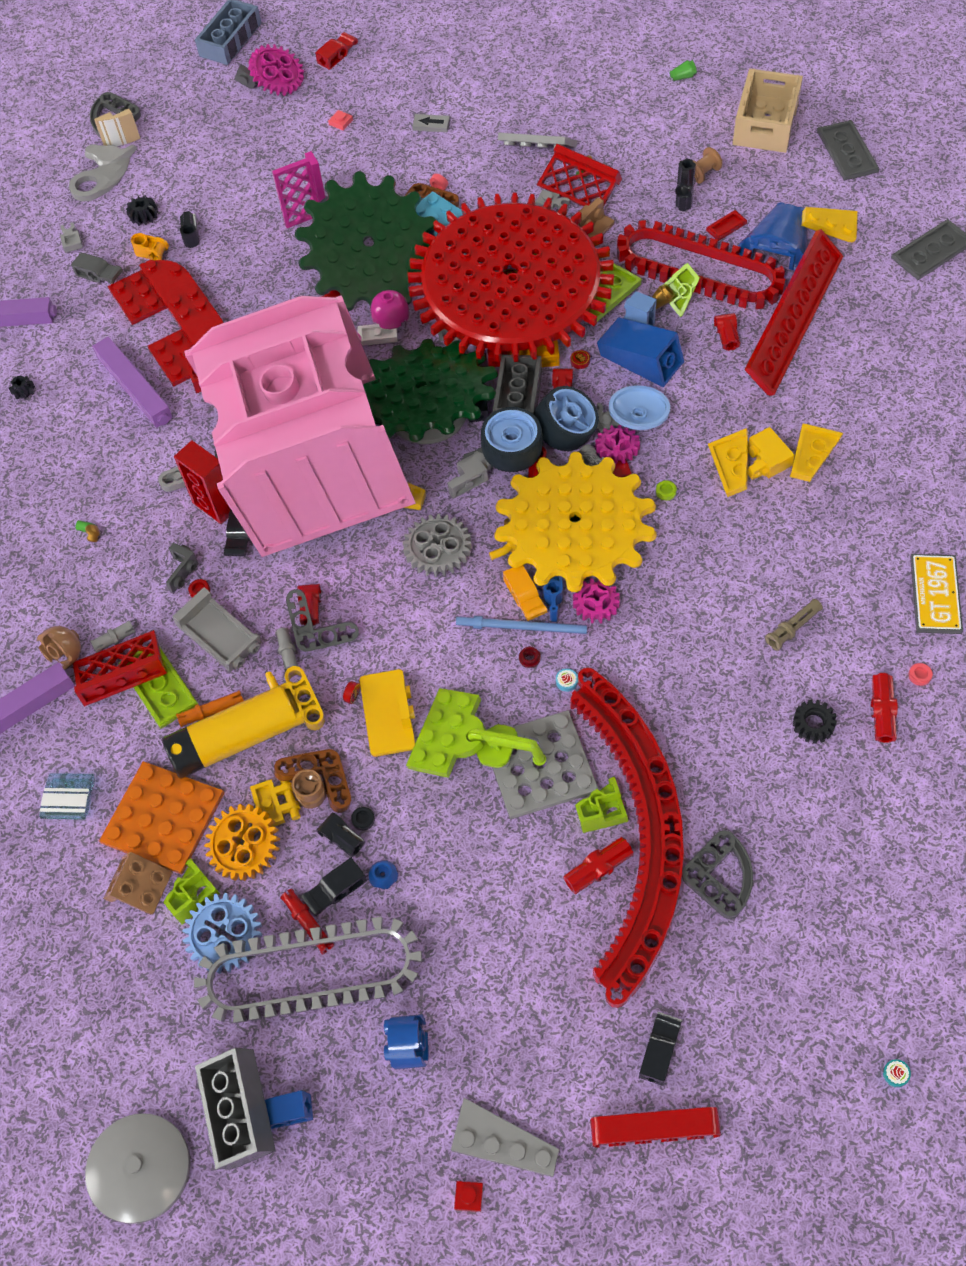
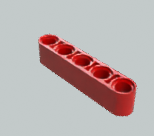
[590,1107,721,1148]

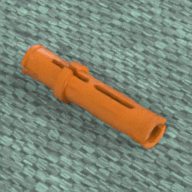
[176,690,244,727]

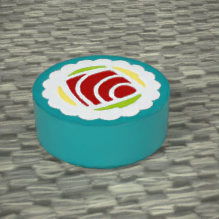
[883,1059,911,1087]

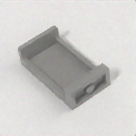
[173,588,262,672]

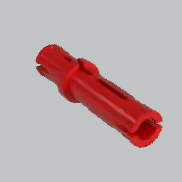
[280,889,334,955]

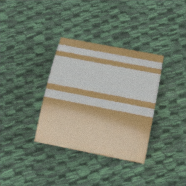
[94,109,140,146]

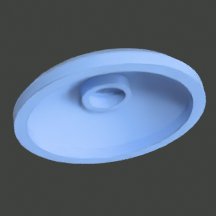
[609,385,670,430]

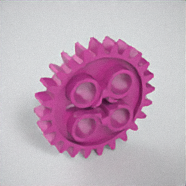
[248,44,304,96]

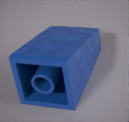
[597,317,684,387]

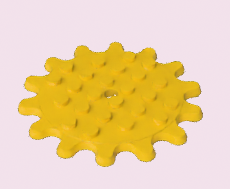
[494,451,657,592]

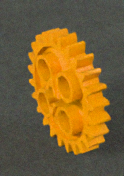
[204,804,280,881]

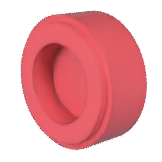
[429,173,448,191]
[908,663,933,686]

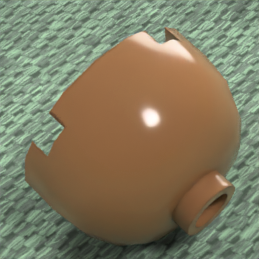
[37,625,81,669]

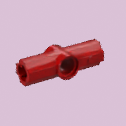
[871,673,898,743]
[563,837,634,895]

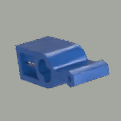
[543,576,563,622]
[265,1090,313,1129]

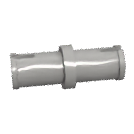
[90,620,136,653]
[275,628,299,672]

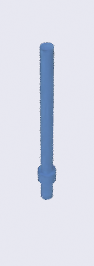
[456,616,587,634]

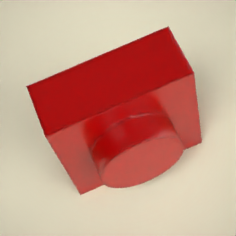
[454,1181,483,1212]

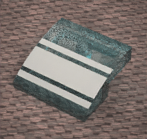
[39,773,95,820]

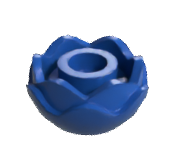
[368,860,398,890]

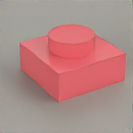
[328,110,353,130]

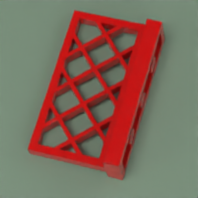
[537,144,622,207]
[73,630,167,707]

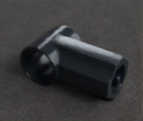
[180,211,200,248]
[316,812,365,857]

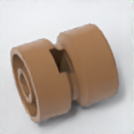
[292,769,326,809]

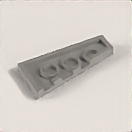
[498,133,578,148]
[451,1098,559,1177]

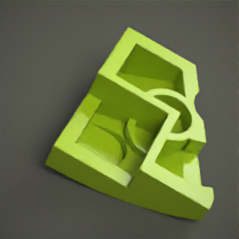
[662,263,700,317]
[575,777,628,833]
[163,858,220,925]

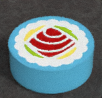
[556,669,578,692]

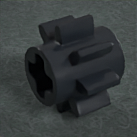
[9,376,35,400]

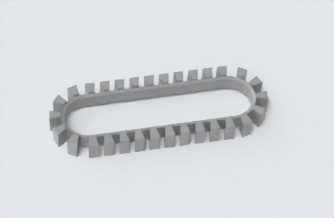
[194,917,422,1023]

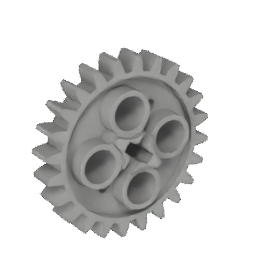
[403,514,472,577]

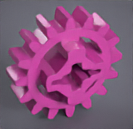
[595,425,640,464]
[573,578,620,624]

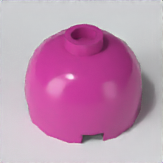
[370,290,410,329]

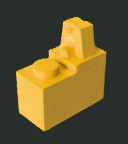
[748,427,795,480]

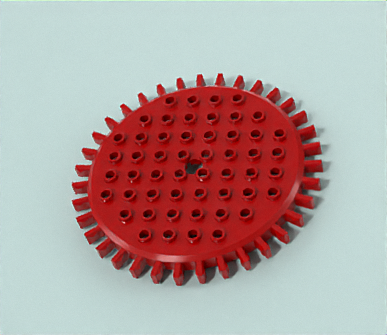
[408,193,614,362]

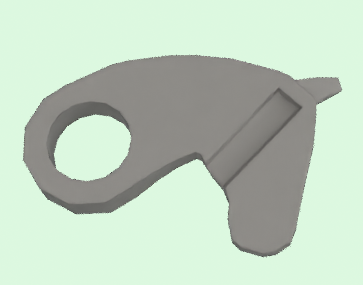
[69,144,137,202]

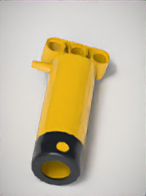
[162,666,325,779]

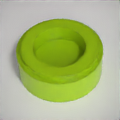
[655,480,677,501]

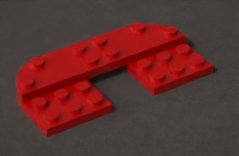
[107,260,224,387]

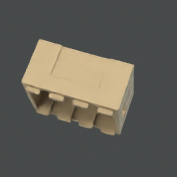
[733,68,803,153]

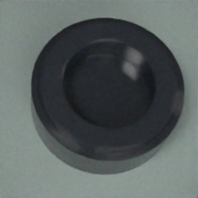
[351,807,375,831]

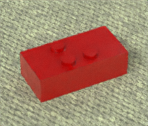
[174,440,230,524]

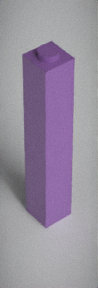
[0,297,57,327]
[92,336,173,428]
[0,662,75,734]

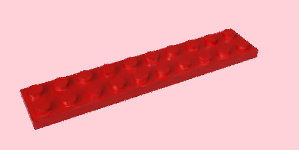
[744,229,843,396]

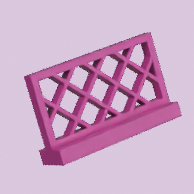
[272,151,326,228]

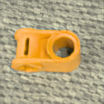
[130,233,169,260]

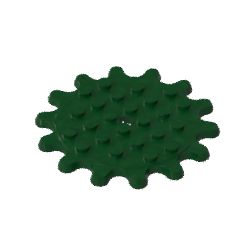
[294,171,439,312]
[363,339,498,442]

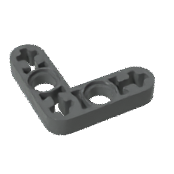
[286,589,359,652]

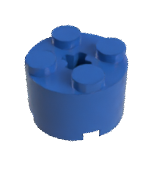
[384,1014,429,1070]

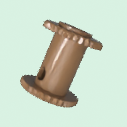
[693,147,722,184]

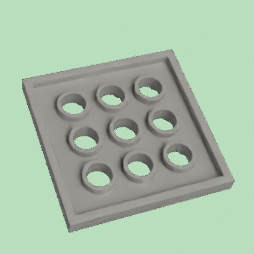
[492,710,598,820]

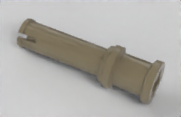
[765,599,823,651]

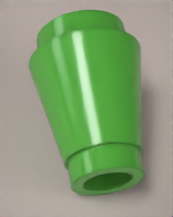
[669,60,697,81]

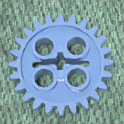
[182,893,263,974]

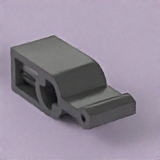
[71,252,123,284]

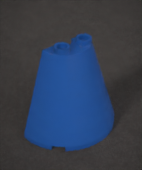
[738,202,808,271]

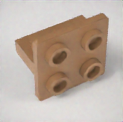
[578,197,614,238]

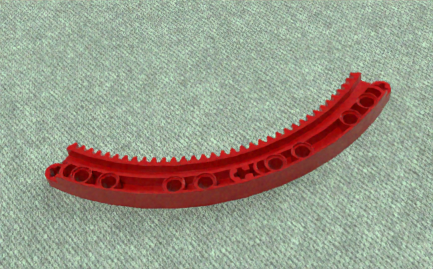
[570,667,684,1008]

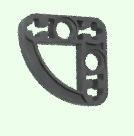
[90,92,141,138]
[682,830,753,919]

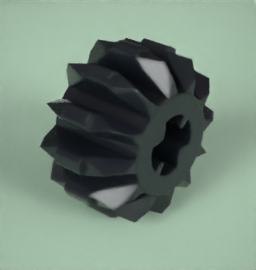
[126,195,158,226]

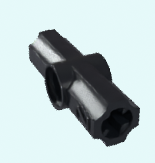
[675,158,696,211]

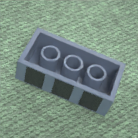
[195,0,262,65]

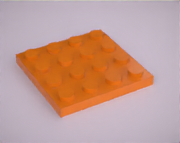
[99,761,224,874]

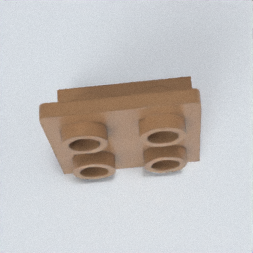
[103,852,172,915]

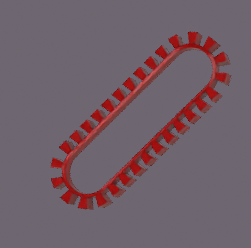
[617,220,786,310]

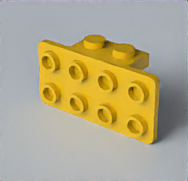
[359,669,415,757]

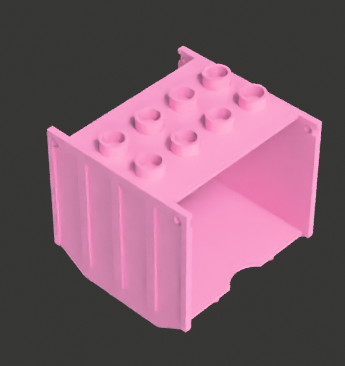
[184,295,416,557]

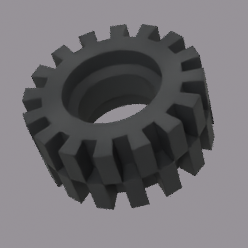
[793,700,837,744]

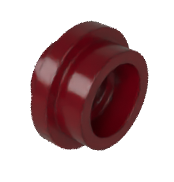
[519,646,541,668]

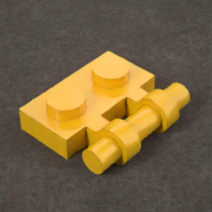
[250,779,301,827]

